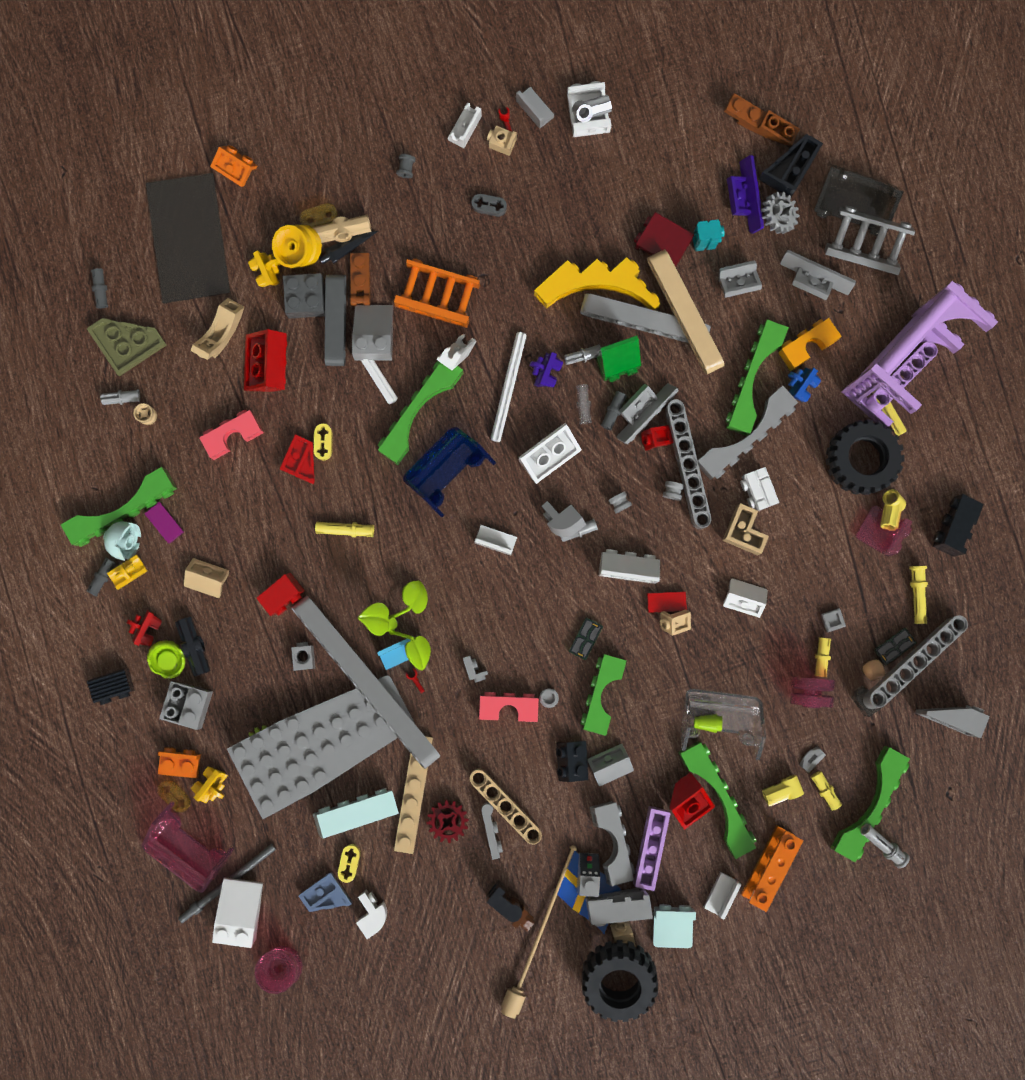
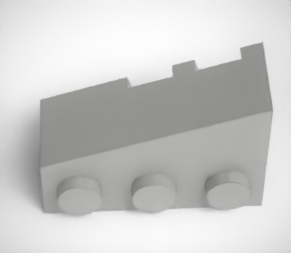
[585,887,653,927]

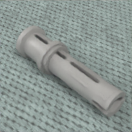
[860,824,910,868]

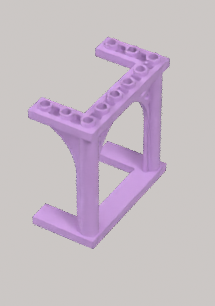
[841,281,998,428]

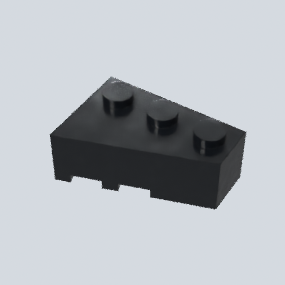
[758,134,823,197]
[932,494,984,557]

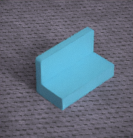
[377,636,415,670]

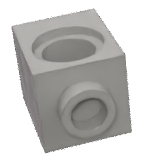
[291,642,315,671]

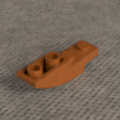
[723,93,800,146]

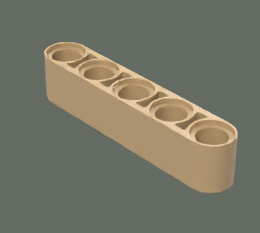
[470,768,542,844]

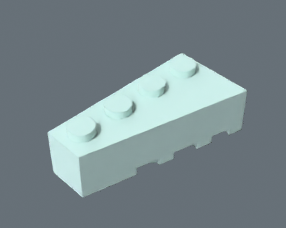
[313,788,399,838]

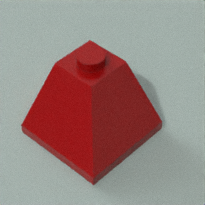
[669,772,715,830]

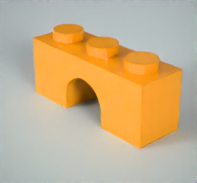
[778,318,842,371]

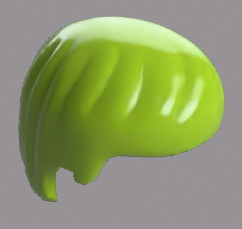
[147,640,186,679]

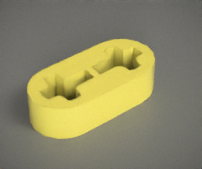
[314,424,333,461]
[338,844,360,883]

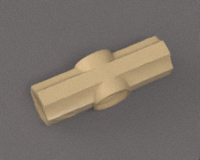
[313,215,371,243]

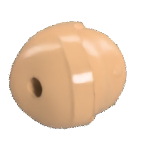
[862,659,885,681]

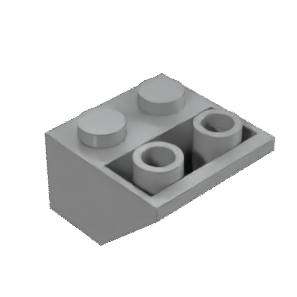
[159,681,213,730]

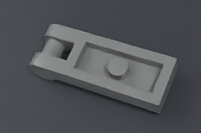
[482,802,503,860]

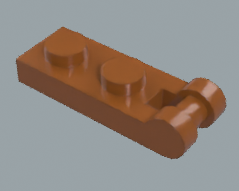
[350,253,370,306]

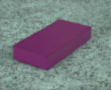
[145,502,184,544]

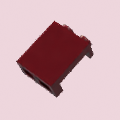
[634,212,694,267]

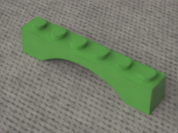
[725,320,789,436]
[378,361,463,465]
[61,467,177,547]
[678,742,756,859]
[830,746,910,862]

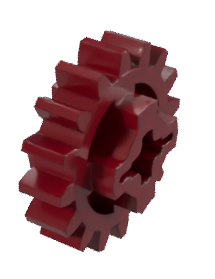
[427,799,469,843]

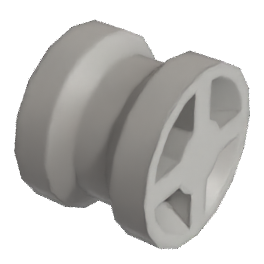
[662,481,684,501]
[608,492,632,514]

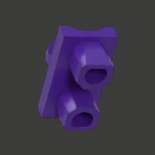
[530,352,563,388]

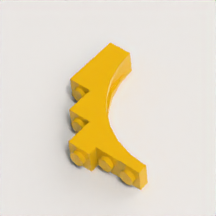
[534,257,660,310]

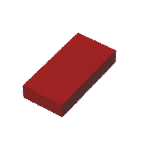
[647,592,687,613]

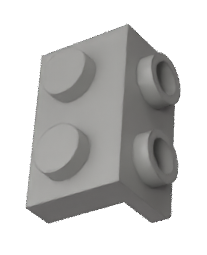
[718,260,762,298]

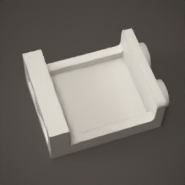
[567,81,611,137]

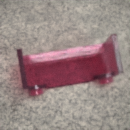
[142,801,234,893]

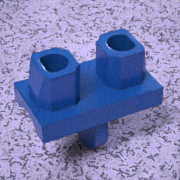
[788,368,821,402]

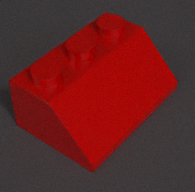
[244,329,287,392]

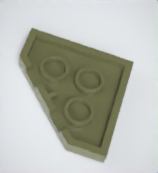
[86,318,167,377]

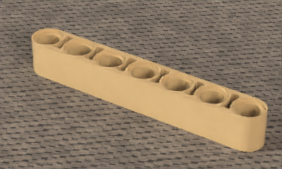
[647,249,724,375]

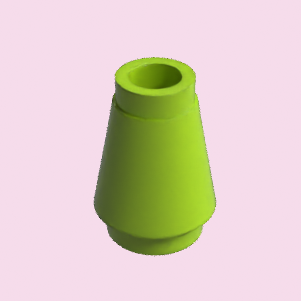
[694,714,722,733]

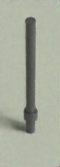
[178,843,276,924]

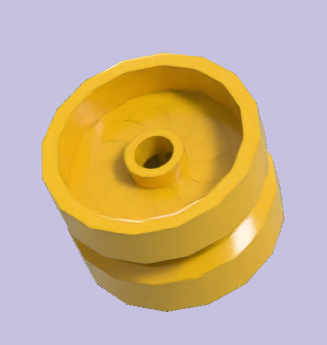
[272,224,322,268]

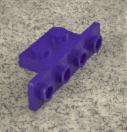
[727,155,764,233]

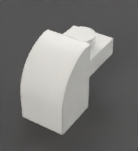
[356,889,387,939]

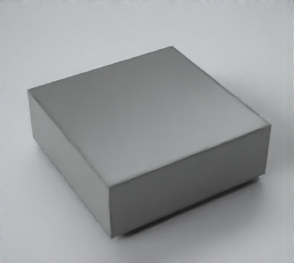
[820,608,846,632]

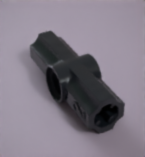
[175,616,211,677]

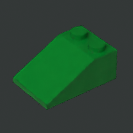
[596,336,641,382]

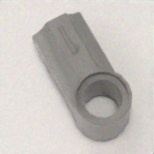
[572,95,612,122]

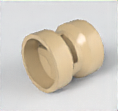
[133,403,157,425]

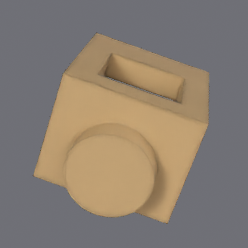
[487,126,517,156]

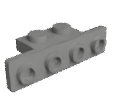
[780,250,856,300]
[617,383,679,444]

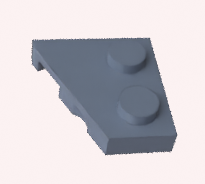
[298,872,353,912]

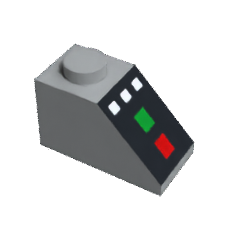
[577,853,600,897]

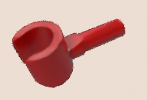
[498,107,512,132]
[406,668,425,693]

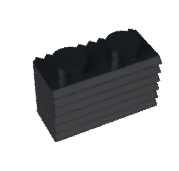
[87,669,135,705]

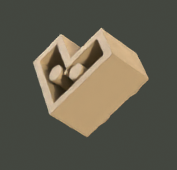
[722,503,769,556]

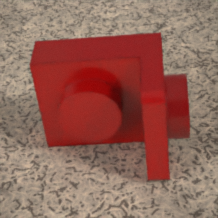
[641,425,674,451]

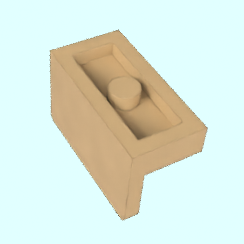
[184,558,229,598]

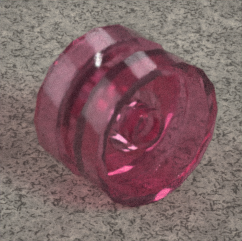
[790,677,835,708]

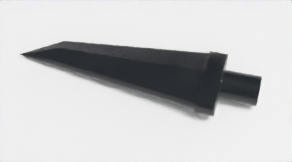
[319,231,378,264]

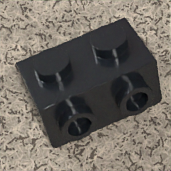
[556,741,588,782]

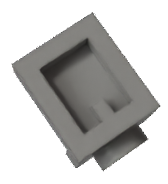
[463,656,488,683]

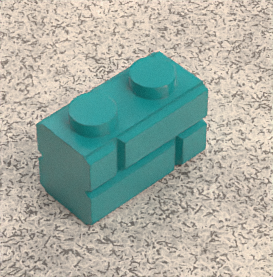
[693,220,725,251]

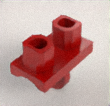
[126,610,162,646]

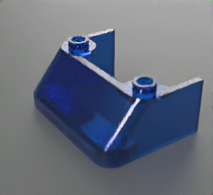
[403,427,496,517]

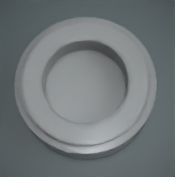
[539,688,559,708]

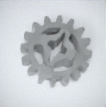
[761,192,800,234]

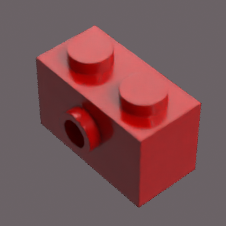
[256,573,305,616]

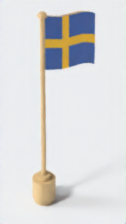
[501,845,621,1019]

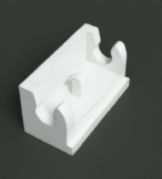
[448,103,482,148]
[437,334,476,370]

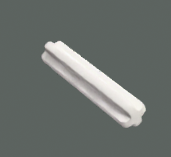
[361,359,398,404]

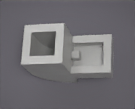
[542,501,586,537]

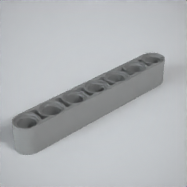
[580,294,711,343]
[665,399,711,529]
[863,615,968,709]

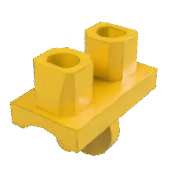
[248,250,281,287]
[107,554,148,590]
[191,766,228,803]

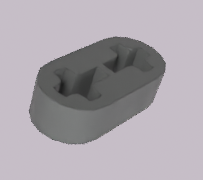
[472,194,507,217]

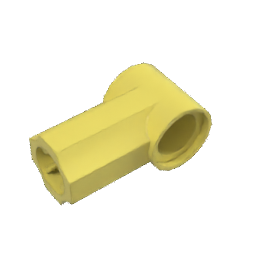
[880,489,906,531]
[762,775,804,806]

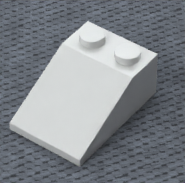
[212,877,263,948]

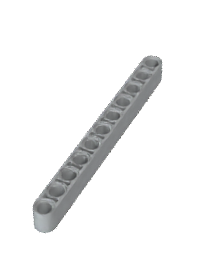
[291,595,440,769]

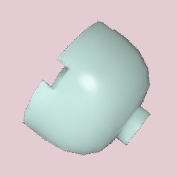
[103,521,141,561]

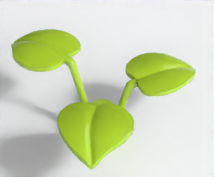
[358,580,431,671]

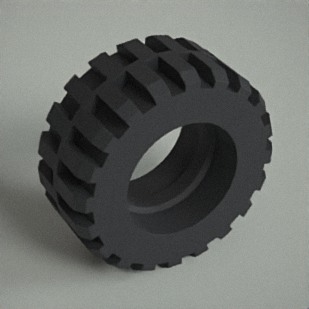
[826,420,905,495]
[582,940,658,1022]

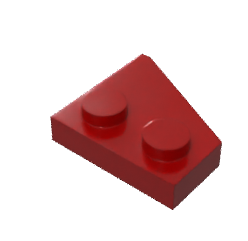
[279,434,315,484]

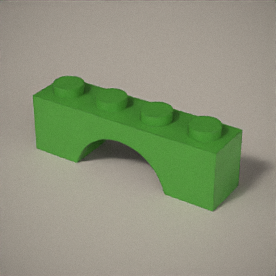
[580,654,627,736]

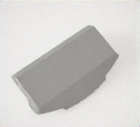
[799,746,826,773]

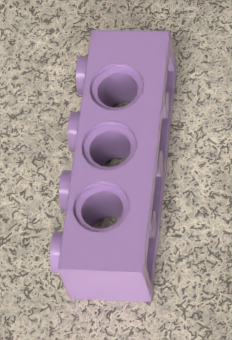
[633,806,670,891]

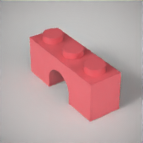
[199,410,264,460]
[479,692,539,722]

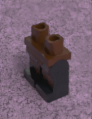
[486,880,535,931]

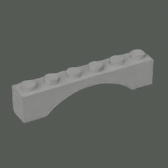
[698,386,798,480]

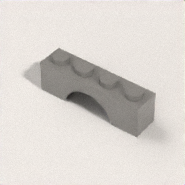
[590,801,635,886]

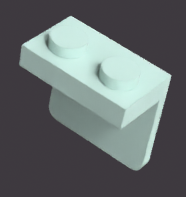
[653,904,696,948]

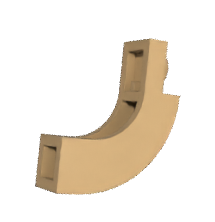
[191,298,244,360]

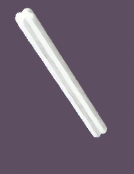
[491,332,526,442]

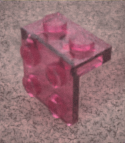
[856,506,912,557]

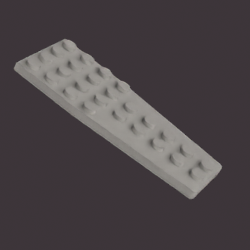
[227,676,415,819]

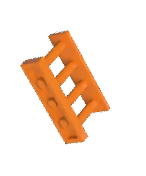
[394,259,480,328]
[741,825,803,912]

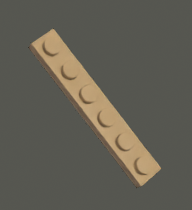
[394,736,433,854]

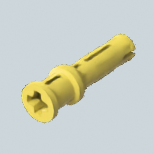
[909,566,928,624]

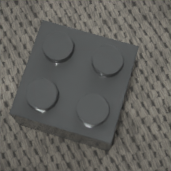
[283,273,325,319]

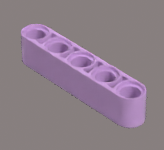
[866,342,938,412]

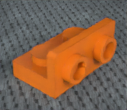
[210,145,257,187]
[158,747,201,778]

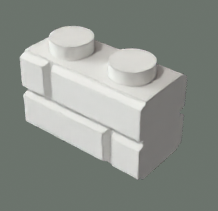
[740,467,779,511]

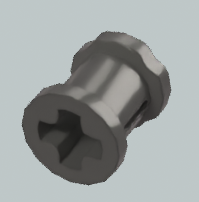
[396,154,416,178]

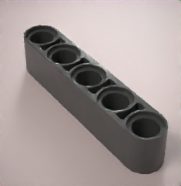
[325,275,346,366]

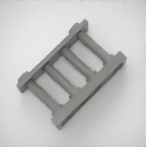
[824,206,915,275]

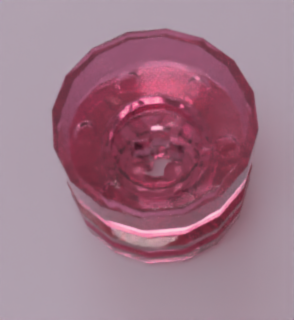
[254,946,303,994]

